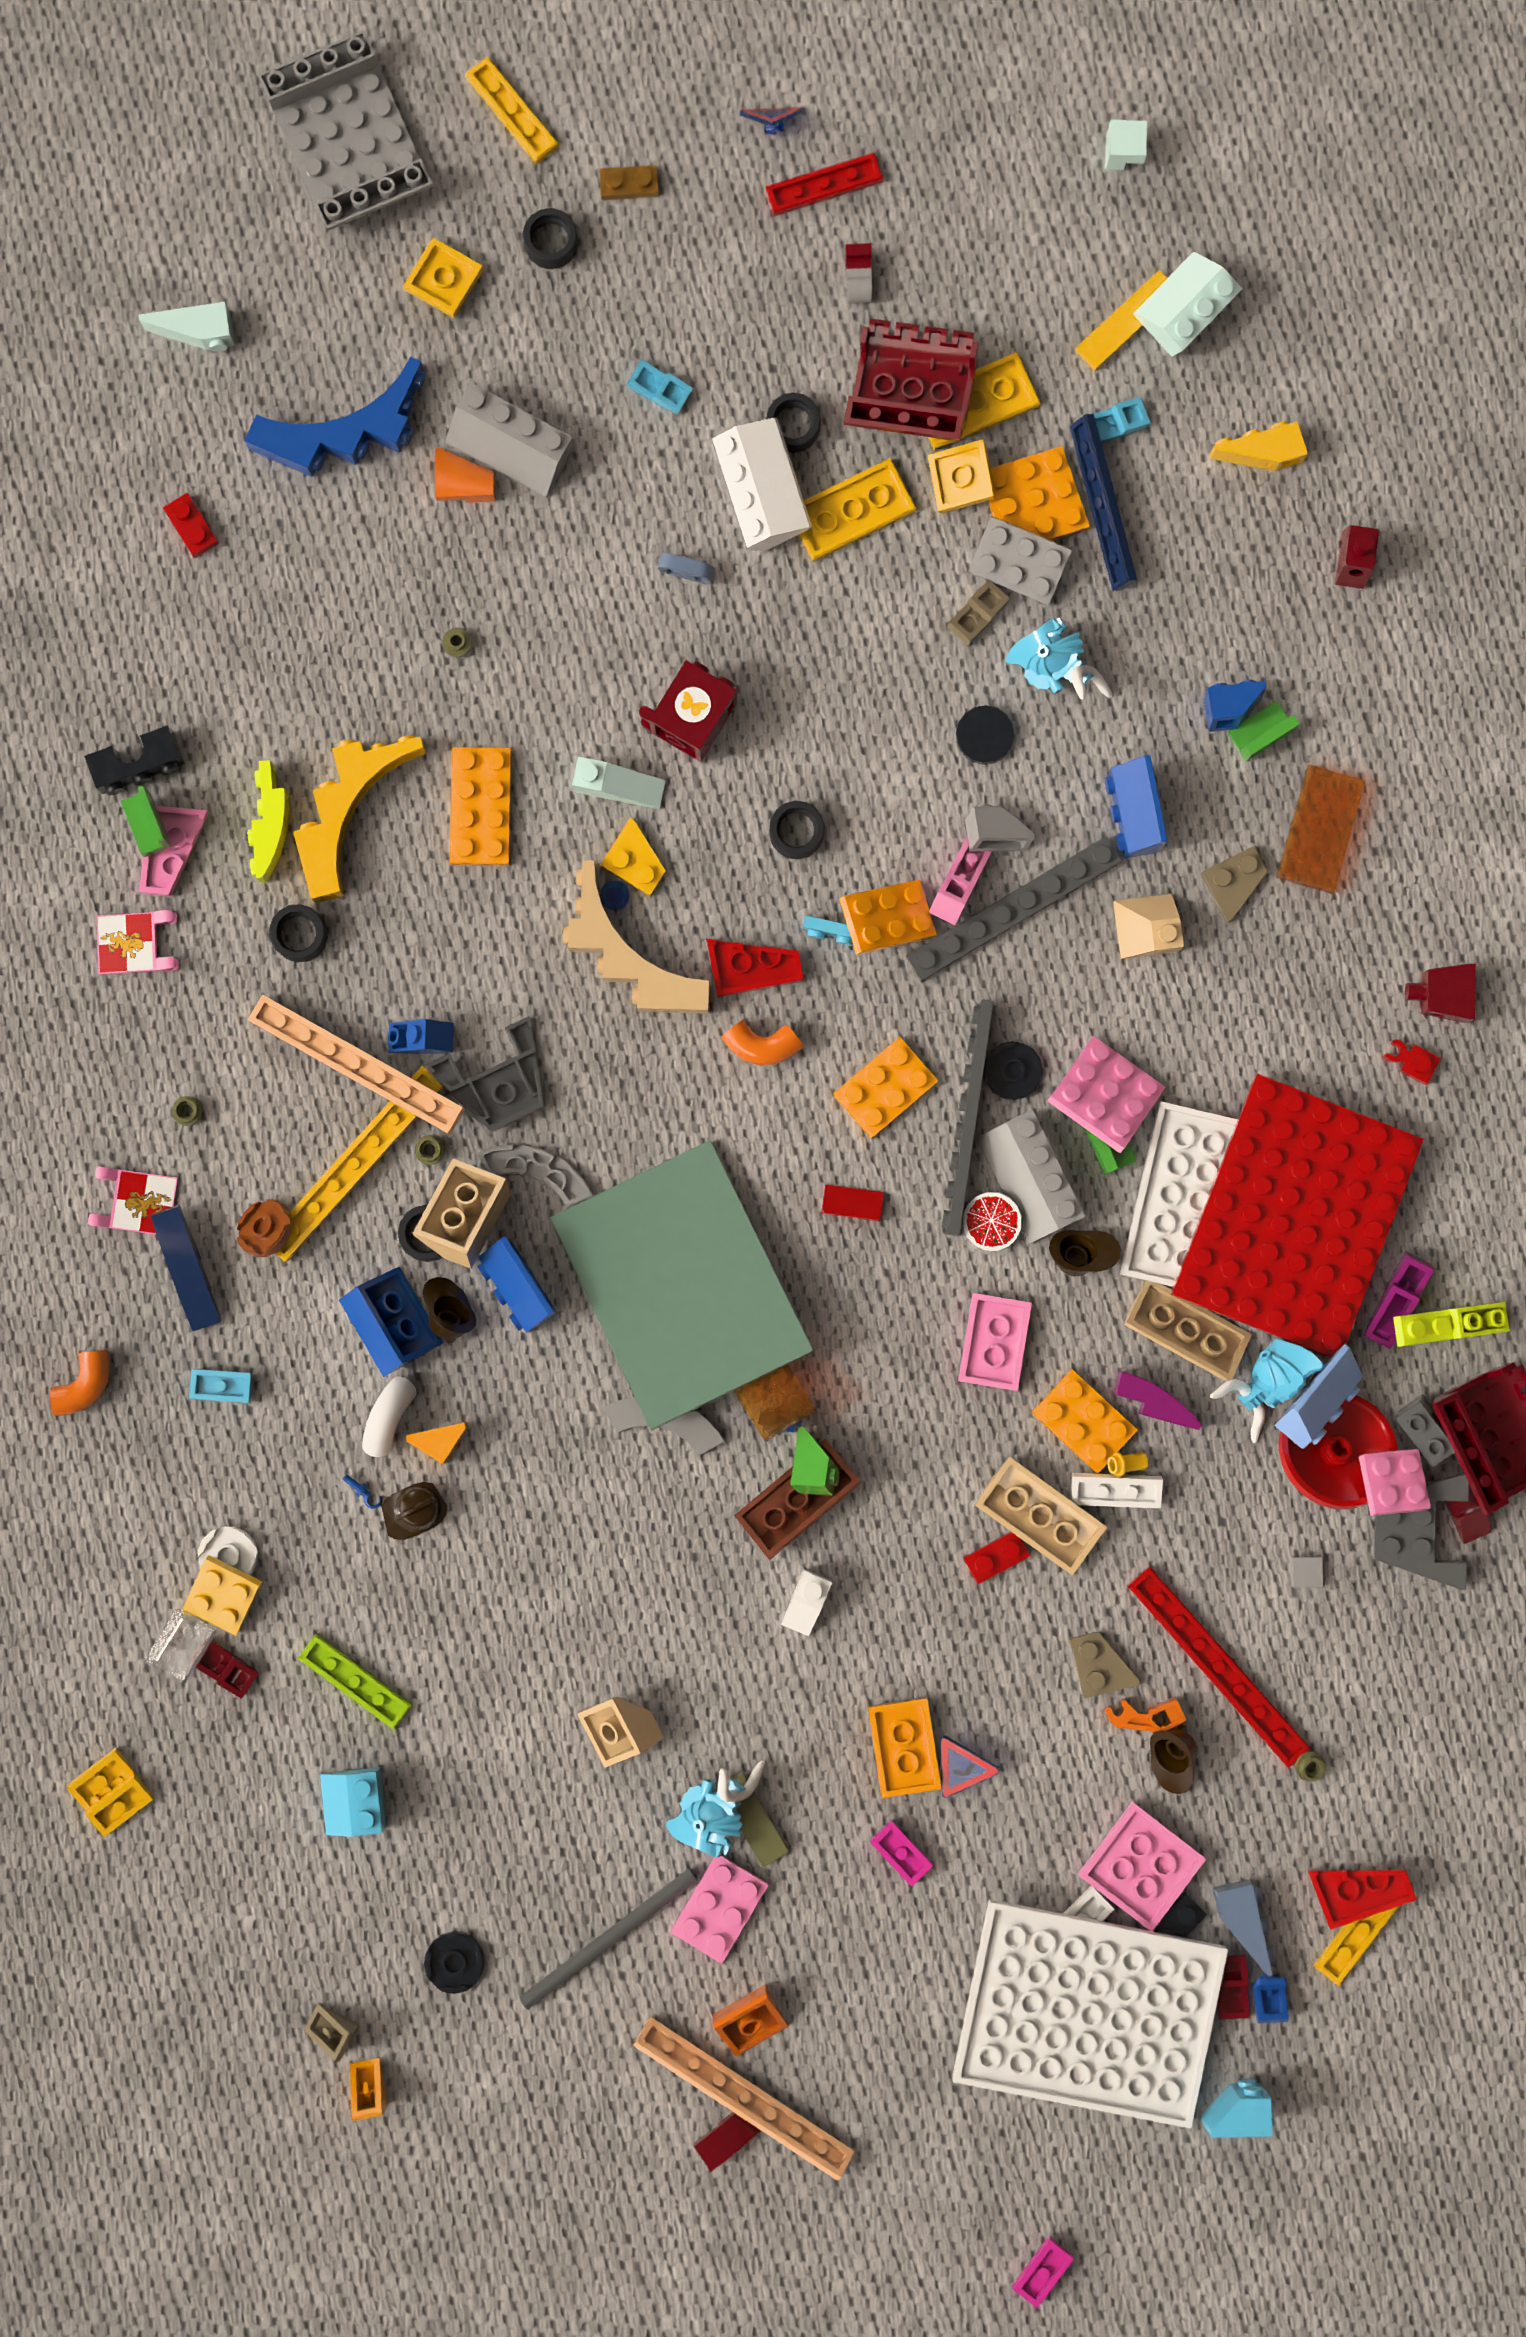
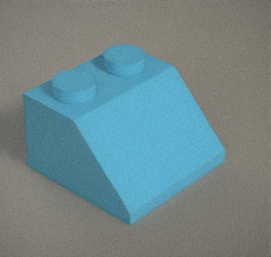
[320,1767,387,1837]
[1201,2078,1273,2138]

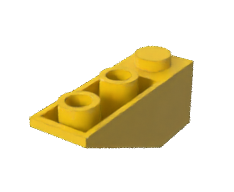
[1210,421,1308,471]

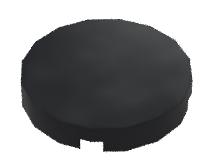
[955,705,1014,765]
[983,1041,1043,1100]
[424,1931,485,1994]

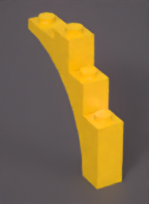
[293,735,427,904]

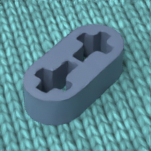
[658,553,715,584]

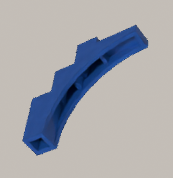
[244,357,426,477]

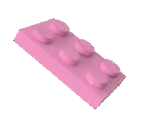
[958,1293,1032,1391]
[670,1854,769,1964]

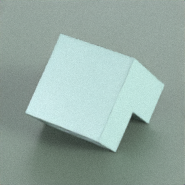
[1106,120,1147,170]

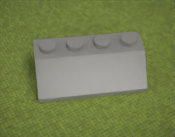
[445,382,575,498]
[977,1109,1085,1244]

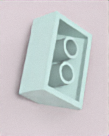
[1133,252,1242,357]

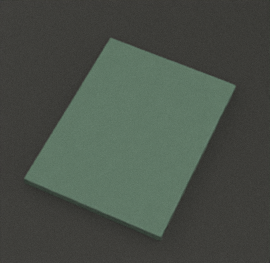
[550,1140,814,1431]

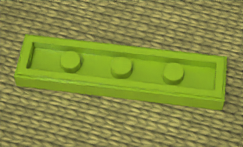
[297,1633,413,1730]

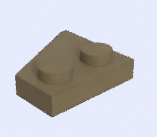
[1201,846,1268,923]
[1069,1632,1140,1698]

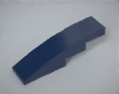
[151,1205,222,1331]

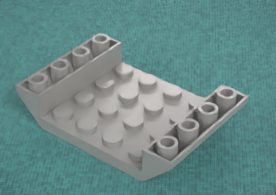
[258,30,433,231]

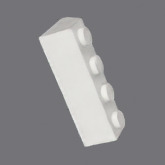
[713,418,812,551]

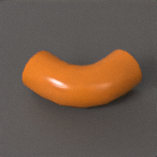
[721,1020,804,1066]
[50,1349,110,1416]

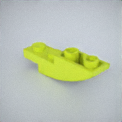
[248,760,289,883]
[1393,1302,1510,1347]

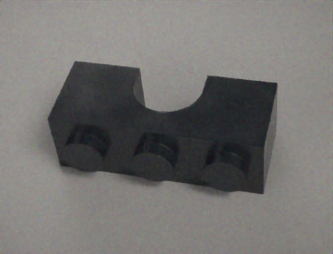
[85,725,185,796]

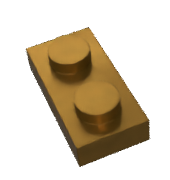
[599,165,659,200]

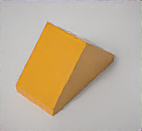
[406,1422,468,1464]
[350,2058,388,2121]

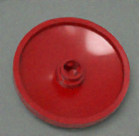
[1279,1395,1398,1510]

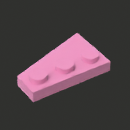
[139,806,209,897]

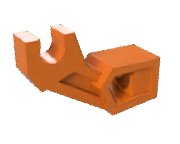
[1103,1697,1186,1732]

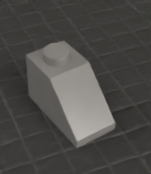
[965,804,1035,852]

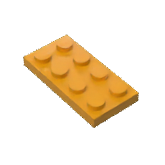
[450,747,512,866]

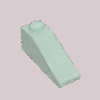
[138,302,235,352]
[572,757,666,809]

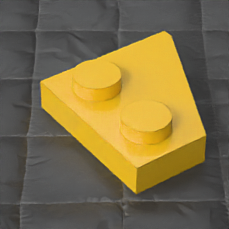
[600,818,666,897]

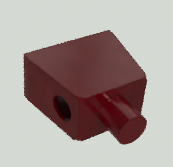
[1334,525,1379,589]
[1405,963,1476,1023]

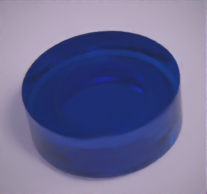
[600,880,630,911]

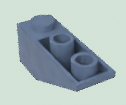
[1213,1880,1275,1977]

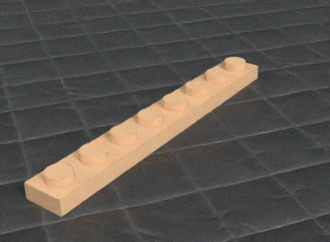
[248,995,465,1135]
[633,2017,854,2181]

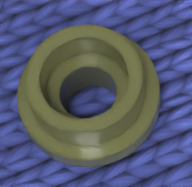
[442,628,472,658]
[172,1096,202,1126]
[415,1135,445,1165]
[1295,1751,1325,1782]

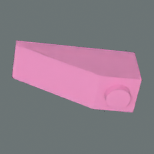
[929,836,992,925]

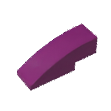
[1364,1251,1434,1349]
[1113,1371,1201,1430]

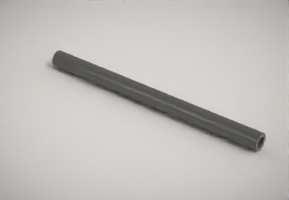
[519,1868,698,2010]

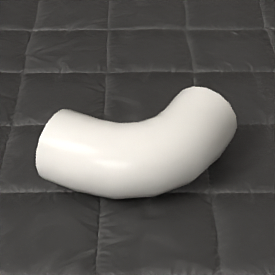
[362,1376,417,1457]

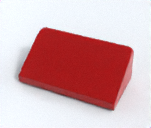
[821,1184,884,1222]

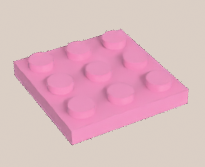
[1048,1036,1166,1153]
[1078,1801,1206,1931]

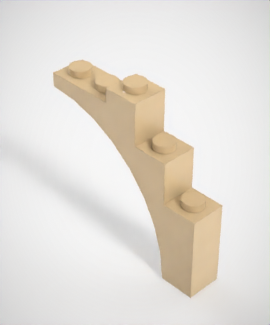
[563,860,710,1014]

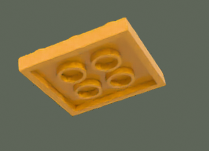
[988,446,1090,541]

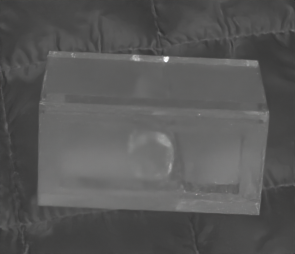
[145,1608,217,1683]

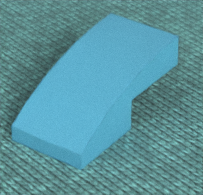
[626,359,693,414]
[1094,397,1151,444]

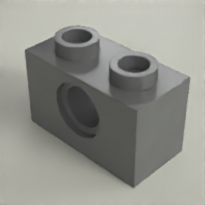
[1396,1394,1454,1467]

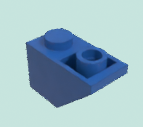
[1204,680,1266,732]
[388,1019,454,1054]

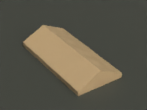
[1124,1281,1252,1381]
[974,1456,1107,1576]

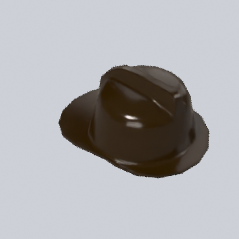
[1049,1230,1121,1277]
[422,1277,477,1344]
[381,1482,448,1540]
[1150,1725,1198,1794]

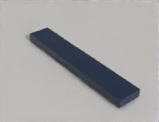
[1070,414,1137,591]

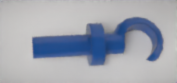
[342,1474,382,1509]

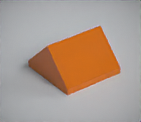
[712,1984,788,2056]

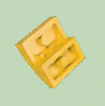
[67,1747,153,1837]

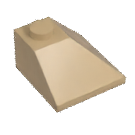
[1113,894,1184,959]
[577,1696,664,1767]

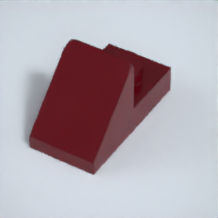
[1444,1484,1491,1544]

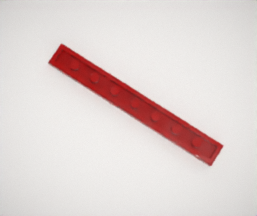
[1127,1566,1311,1768]

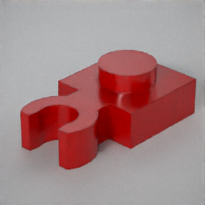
[1383,1039,1441,1085]

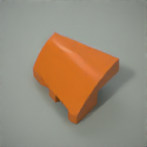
[435,448,496,503]

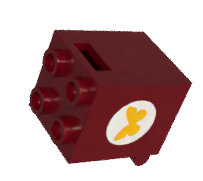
[639,660,737,763]

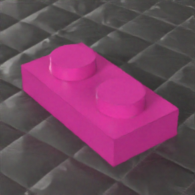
[869,1820,933,1887]
[1012,2236,1074,2308]

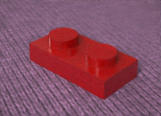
[162,493,219,558]
[963,1532,1030,1584]

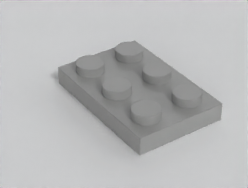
[968,516,1072,605]

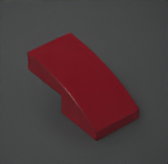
[191,1637,259,1699]
[1217,1955,1250,2020]
[693,2112,761,2172]

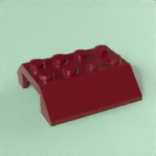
[843,318,979,441]
[1432,1362,1526,1516]

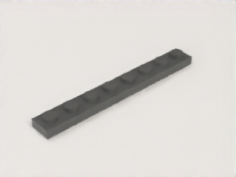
[906,836,1122,982]
[942,999,993,1237]

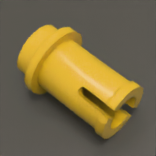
[1107,1451,1148,1476]

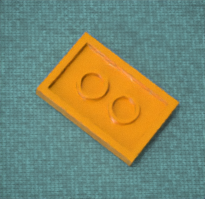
[840,879,937,955]
[833,1037,938,1139]
[1031,1369,1138,1474]
[868,1697,941,1798]

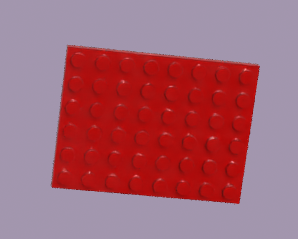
[1170,1073,1424,1358]

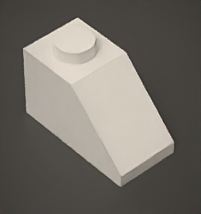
[781,1569,832,1636]

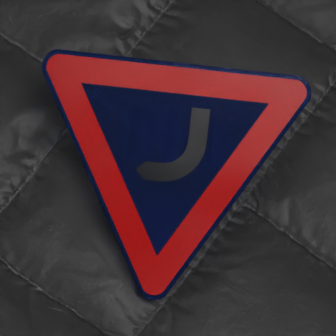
[739,107,803,135]
[941,1736,1000,1798]

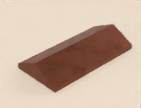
[734,1439,862,1560]

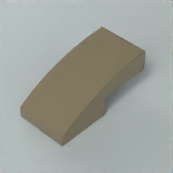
[947,580,1010,646]

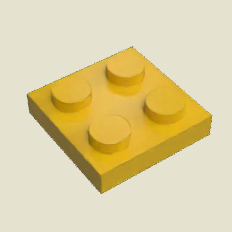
[403,238,484,318]
[928,439,996,514]
[183,1555,262,1636]

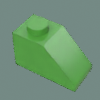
[790,1427,839,1495]

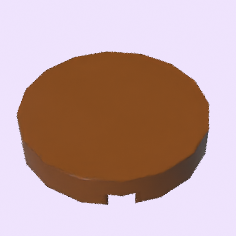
[237,1199,293,1257]

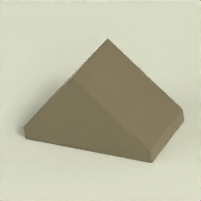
[304,2003,359,2062]

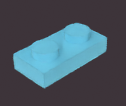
[803,915,853,946]
[189,1369,253,1403]

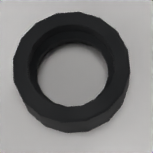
[522,208,579,270]
[766,392,821,453]
[769,800,825,859]
[269,904,328,963]
[398,1205,442,1262]

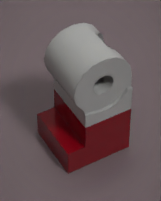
[845,243,872,303]

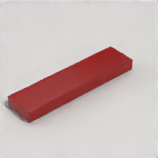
[765,152,883,216]

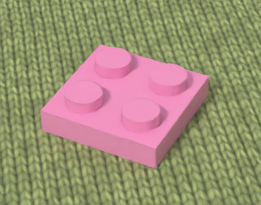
[1359,1449,1431,1516]

